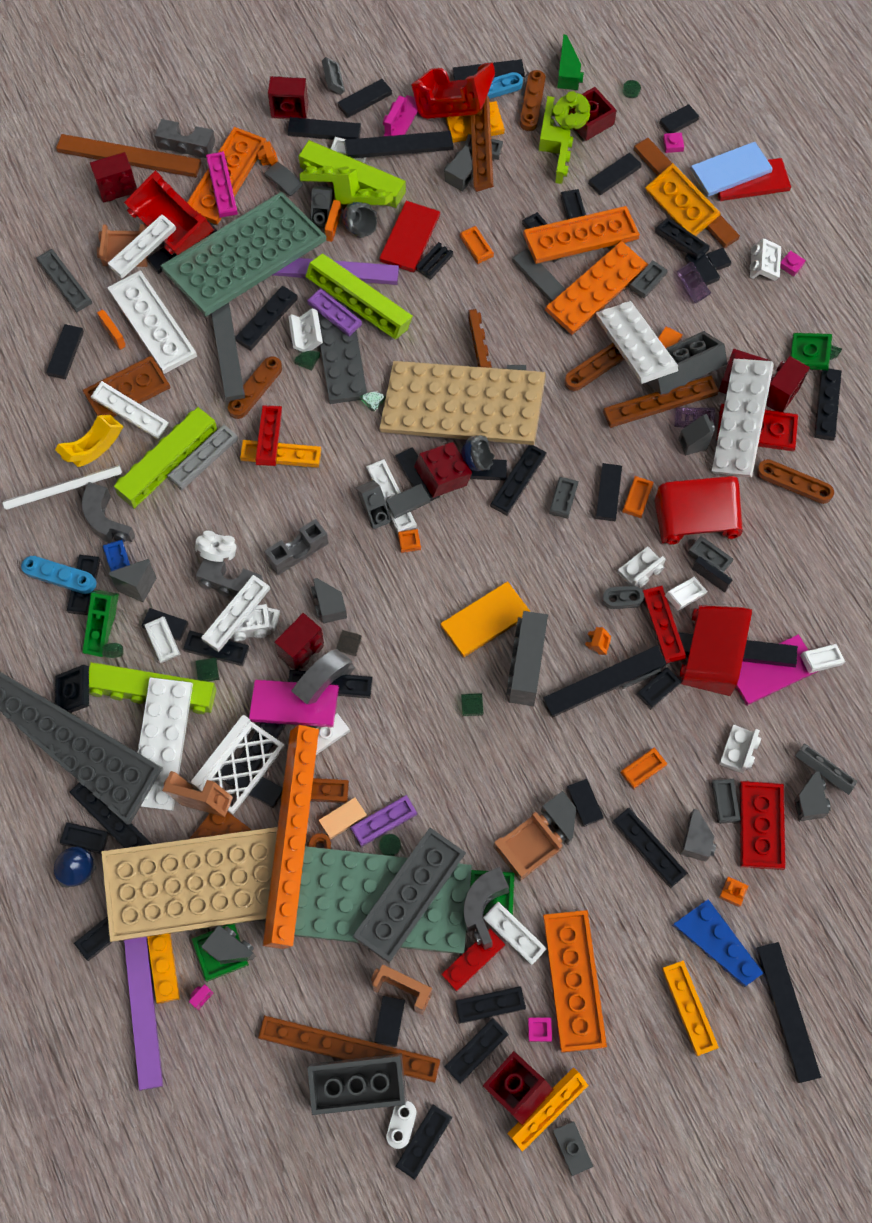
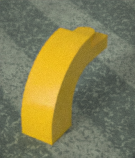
[55,415,124,467]

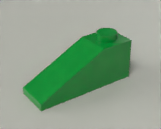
[557,34,584,90]
[82,590,119,657]

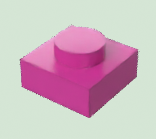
[663,133,684,153]
[780,250,806,276]
[189,984,214,1011]
[528,1018,552,1042]

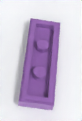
[307,288,362,336]
[350,795,417,847]

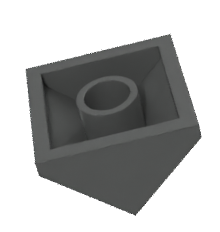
[109,559,157,602]

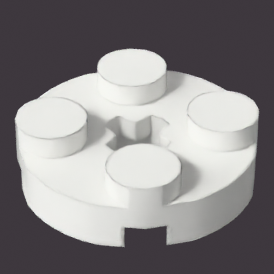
[195,531,236,562]

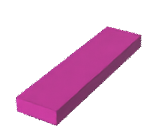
[206,151,238,218]

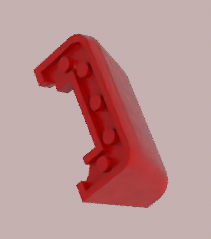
[411,62,495,119]
[124,170,214,255]
[654,476,743,545]
[679,605,752,696]

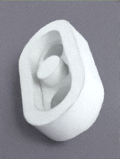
[387,1101,416,1149]

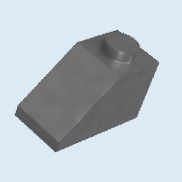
[681,809,716,862]

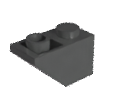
[444,146,473,192]
[310,186,333,228]
[678,414,715,456]
[356,480,392,529]
[311,578,347,624]
[794,771,831,821]
[541,791,576,845]
[201,925,256,964]

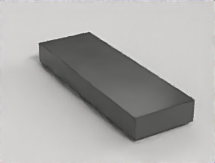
[795,744,857,795]

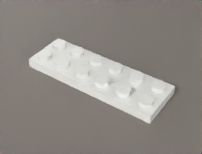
[107,270,197,374]
[596,301,678,384]
[712,359,774,477]
[138,678,193,811]

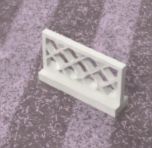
[190,715,285,814]

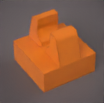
[257,141,278,166]
[585,627,612,655]
[719,876,748,907]

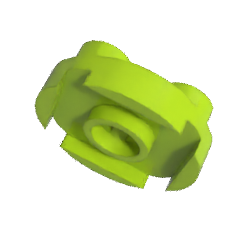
[553,91,591,130]

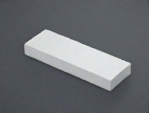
[483,902,547,965]

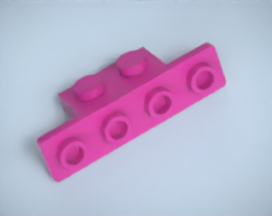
[383,95,418,136]

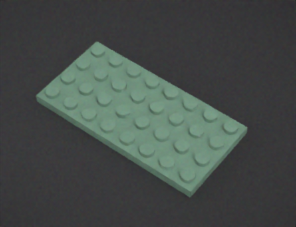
[161,192,327,317]
[294,846,472,954]

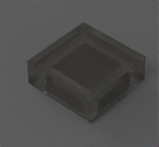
[336,630,362,656]

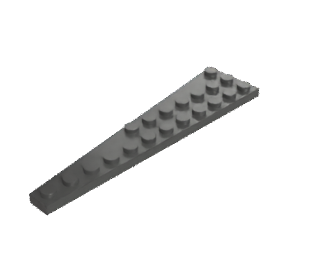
[0,671,163,825]

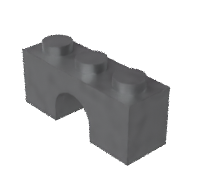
[155,119,215,158]
[265,519,329,575]
[196,558,263,597]

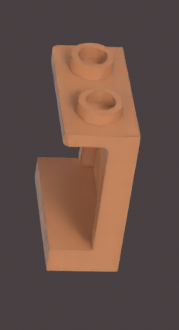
[97,224,149,267]
[162,771,233,817]
[493,812,562,881]
[371,964,432,1015]

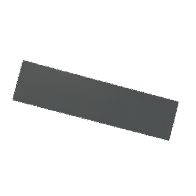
[512,248,566,303]
[36,249,92,313]

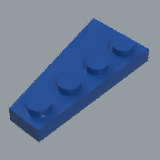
[672,899,763,987]

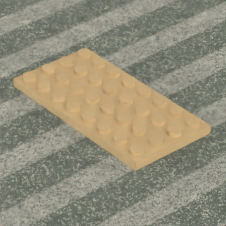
[380,361,546,445]
[101,827,278,942]

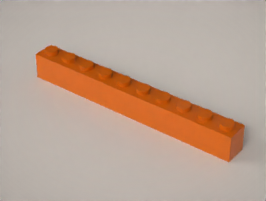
[263,725,319,949]

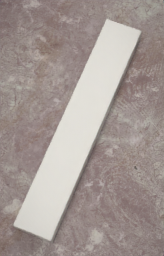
[2,465,122,510]

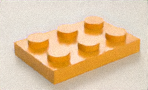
[445,101,505,143]

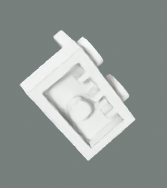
[750,238,781,281]
[617,546,666,587]
[230,604,271,641]
[719,725,761,774]

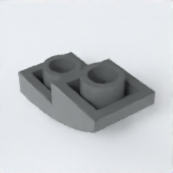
[264,162,303,196]

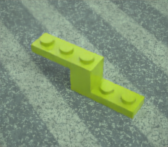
[539,96,573,184]
[299,166,393,205]

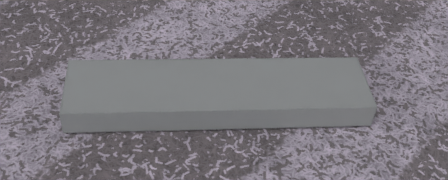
[167,425,238,490]

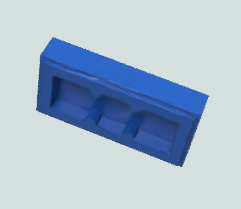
[103,540,130,571]

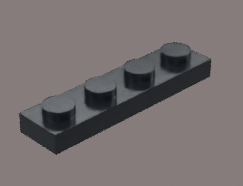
[235,285,298,351]
[814,368,842,441]

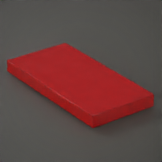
[717,158,791,201]
[379,200,440,273]
[716,403,798,452]
[740,781,786,870]

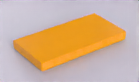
[645,163,721,236]
[440,581,531,658]

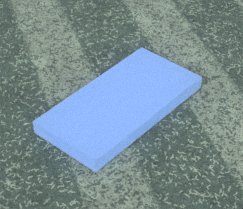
[690,142,773,197]

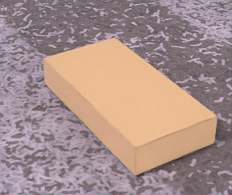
[319,797,367,840]

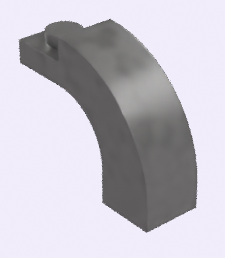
[82,482,135,543]
[291,649,356,704]
[464,867,509,950]

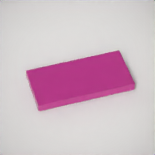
[736,634,819,706]
[249,680,339,728]

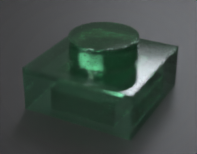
[196,658,220,682]

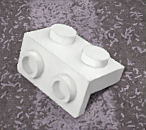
[288,308,323,353]

